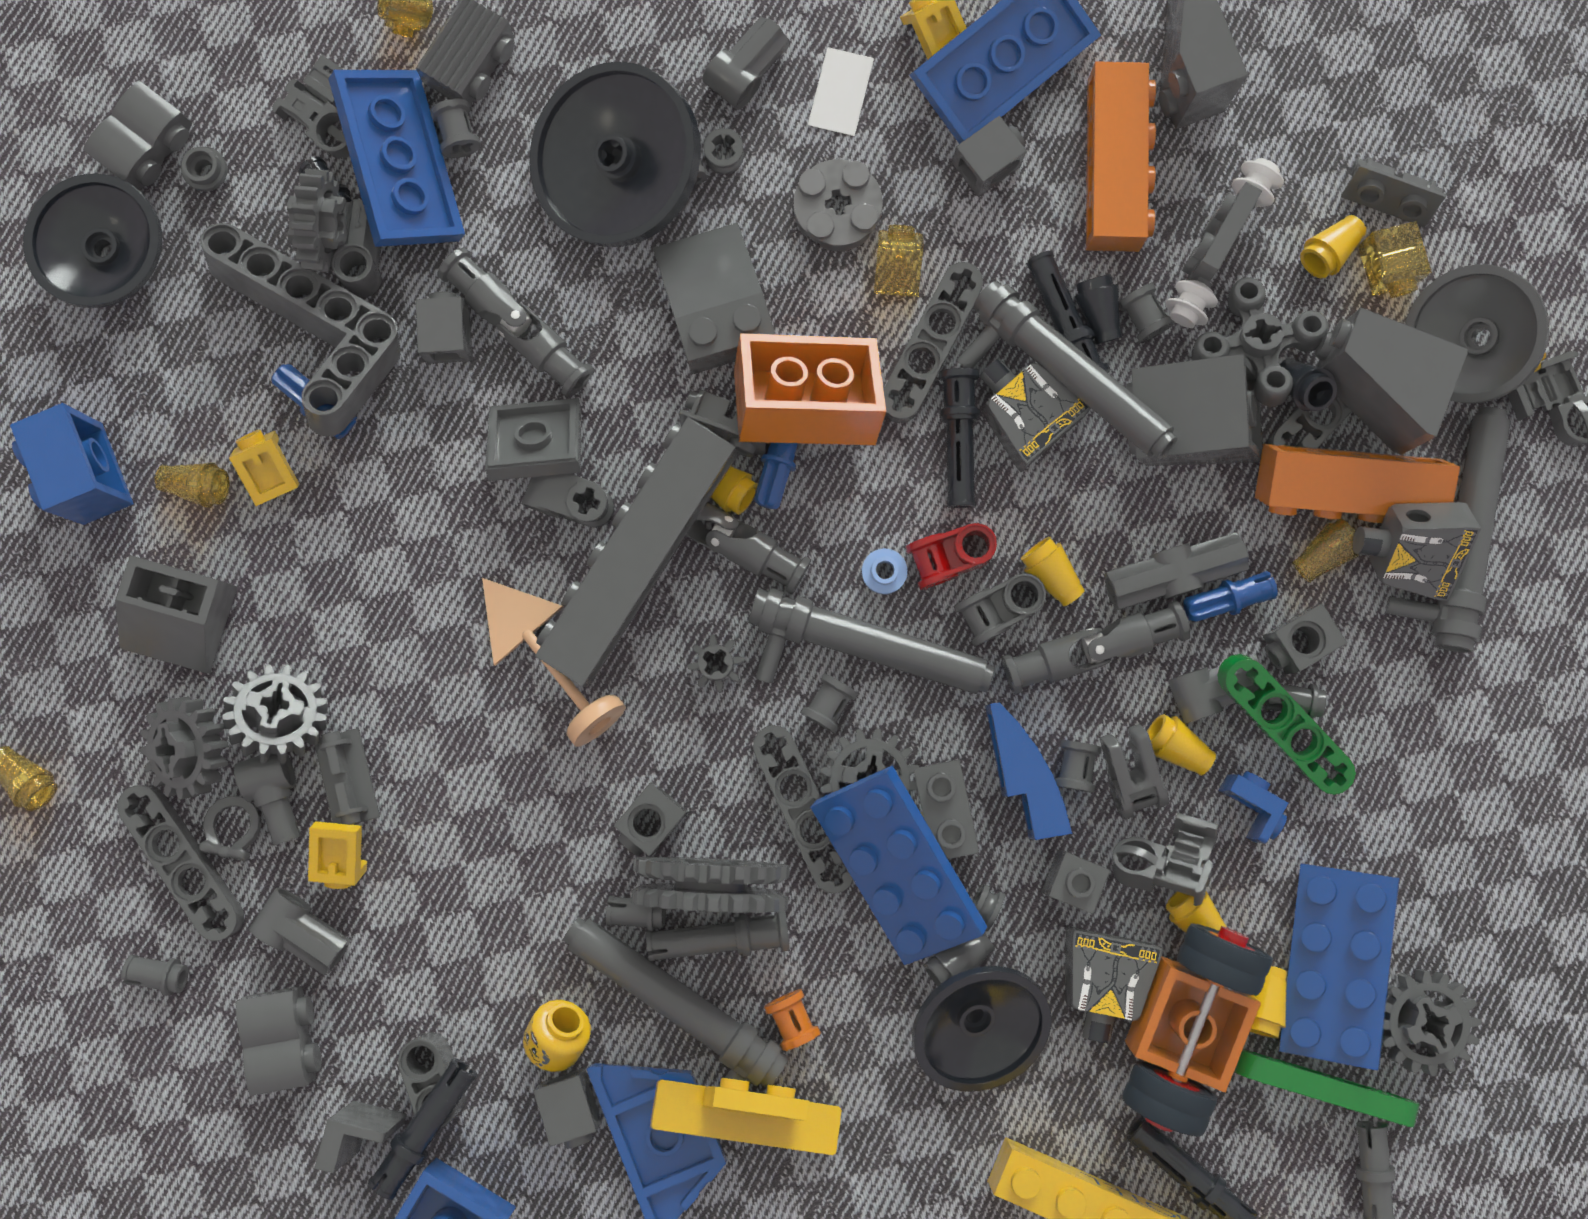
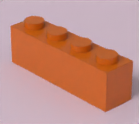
[1086,61,1156,252]
[1254,444,1460,523]

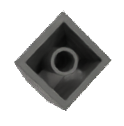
[1315,308,1469,455]
[1126,354,1263,466]

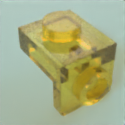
[874,225,924,297]

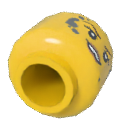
[523,999,591,1072]

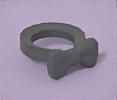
[199,796,262,862]

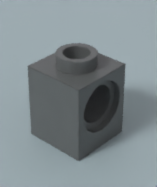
[952,116,1027,197]
[416,291,472,364]
[1262,603,1347,674]
[614,782,689,857]
[1041,849,1110,914]
[533,1068,602,1149]

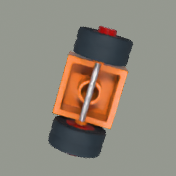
[1122,924,1273,1137]

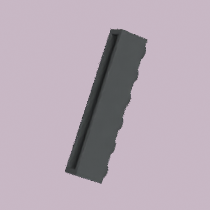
[535,417,739,687]

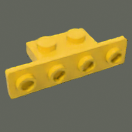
[650,1078,842,1155]

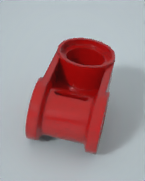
[905,523,997,590]

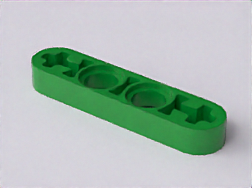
[1217,654,1356,795]
[1234,1049,1420,1127]

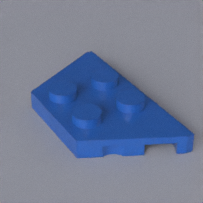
[586,1063,727,1219]

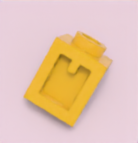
[900,0,967,60]
[229,429,299,506]
[308,821,367,889]

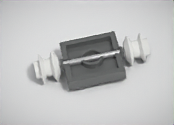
[1165,158,1284,328]

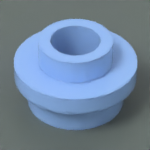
[862,548,908,594]

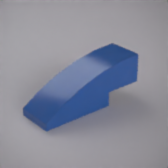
[985,702,1072,840]

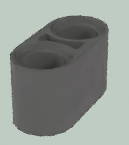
[398,1032,466,1128]

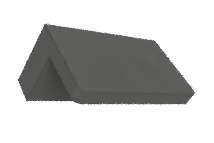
[314,1101,407,1173]

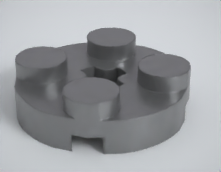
[794,159,883,251]

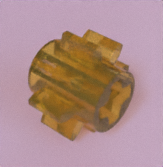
[377,0,433,38]

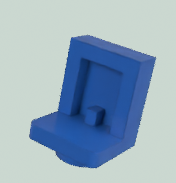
[1218,771,1288,844]

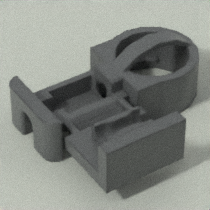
[272,54,350,159]
[1507,351,1588,447]
[1112,812,1219,906]

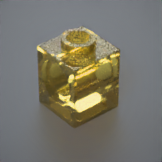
[1358,221,1432,298]

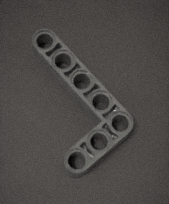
[200,223,401,436]

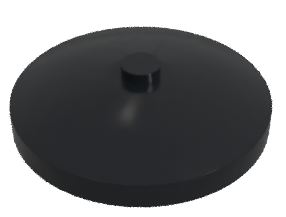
[529,62,701,247]

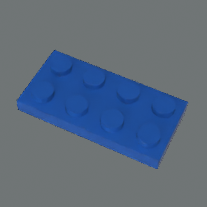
[909,0,1101,144]
[328,70,465,247]
[810,765,987,966]
[1279,863,1400,1071]

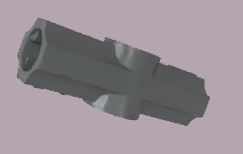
[1104,532,1250,611]

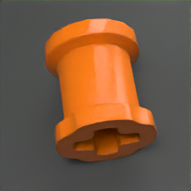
[764,989,821,1051]

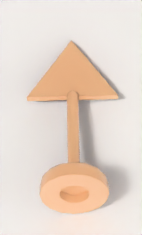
[482,578,626,747]

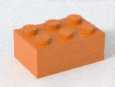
[734,333,886,445]

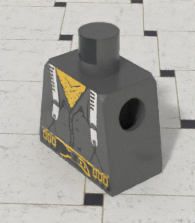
[979,358,1091,473]
[1353,502,1482,601]
[1065,926,1163,1044]

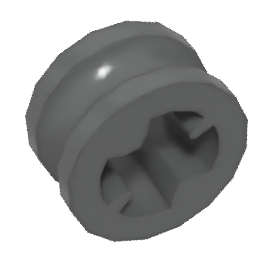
[703,128,744,175]
[973,884,1006,932]

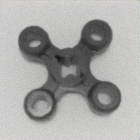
[1191,277,1329,407]

